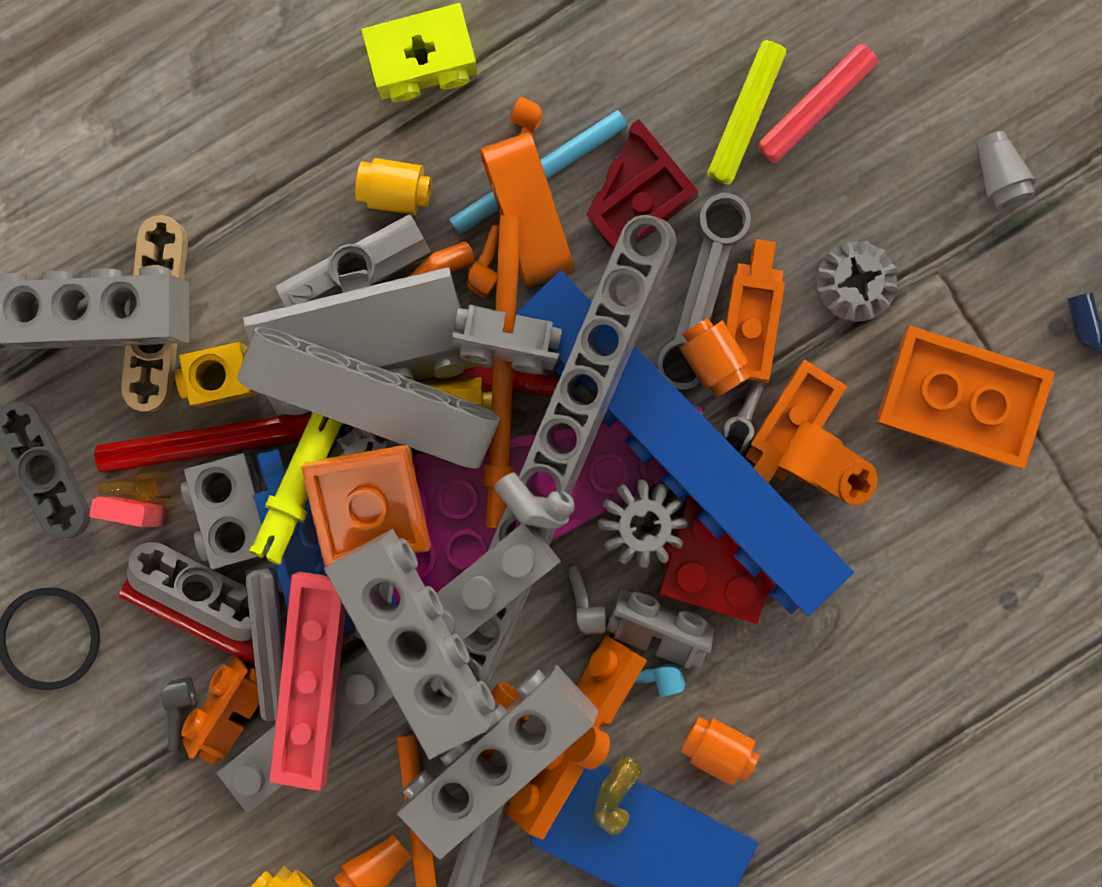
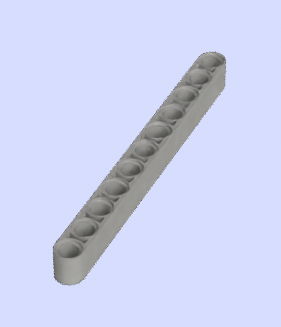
[431,215,677,697]

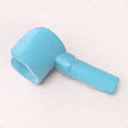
[634,663,686,697]

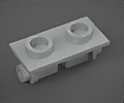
[450,305,562,374]
[605,589,714,669]

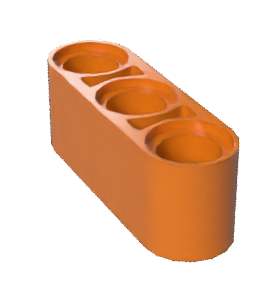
[480,132,575,289]

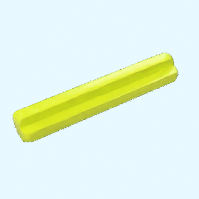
[707,40,786,185]

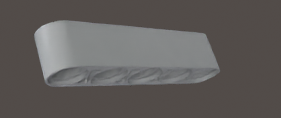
[237,327,500,468]

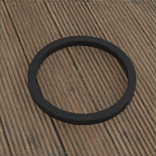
[0,587,100,690]

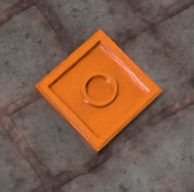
[301,444,431,567]

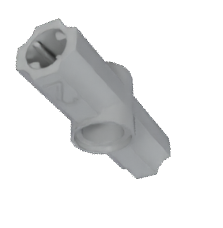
[275,214,432,307]

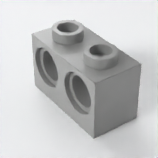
[181,453,269,569]

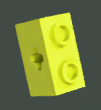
[361,3,478,102]

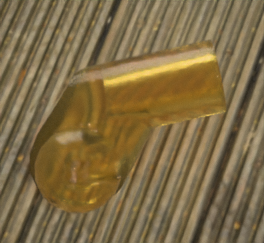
[592,755,643,836]

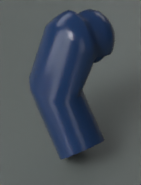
[1068,293,1102,354]

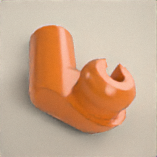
[407,241,475,277]

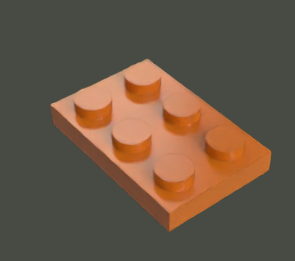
[875,325,1055,470]

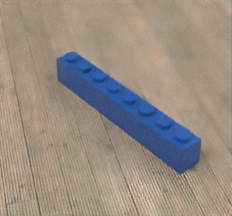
[516,270,855,616]

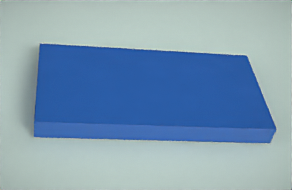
[530,763,759,887]

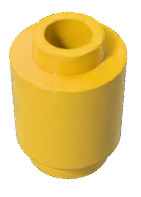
[355,158,432,216]

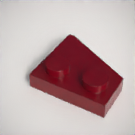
[586,118,698,251]

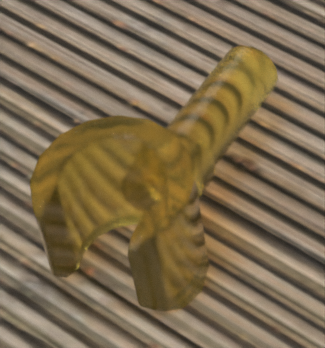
[97,471,171,503]

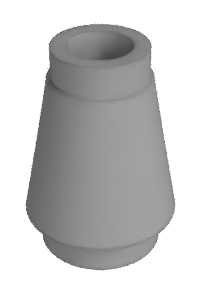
[976,131,1036,211]

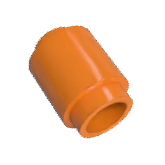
[679,317,751,398]
[680,716,760,786]

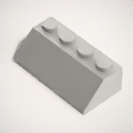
[243,267,475,415]

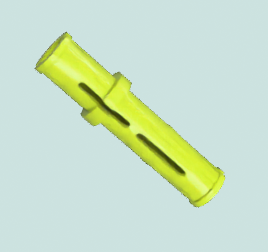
[248,412,344,565]

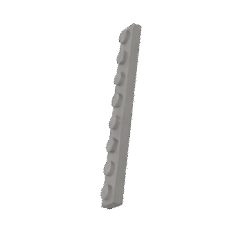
[216,524,561,814]

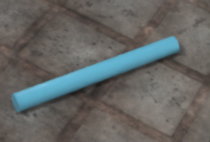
[449,110,628,236]

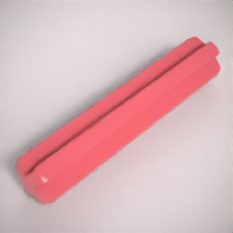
[757,44,878,164]

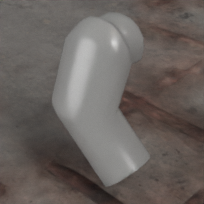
[494,473,575,529]

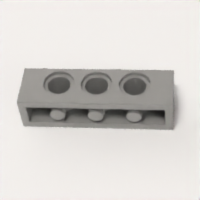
[0,266,189,350]
[324,529,495,759]
[397,664,599,860]

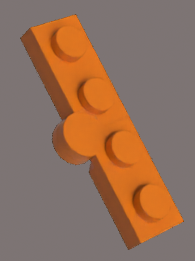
[504,635,647,840]

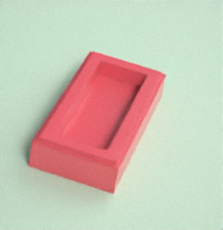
[89,496,168,527]

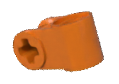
[777,421,878,506]

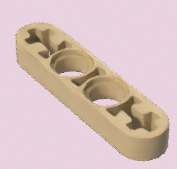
[121,215,188,413]

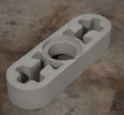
[127,542,252,641]

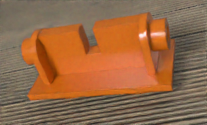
[181,656,259,765]

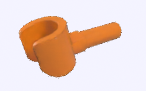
[509,97,543,138]
[467,225,499,299]

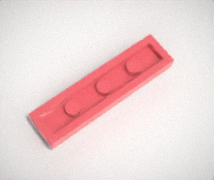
[270,572,346,791]

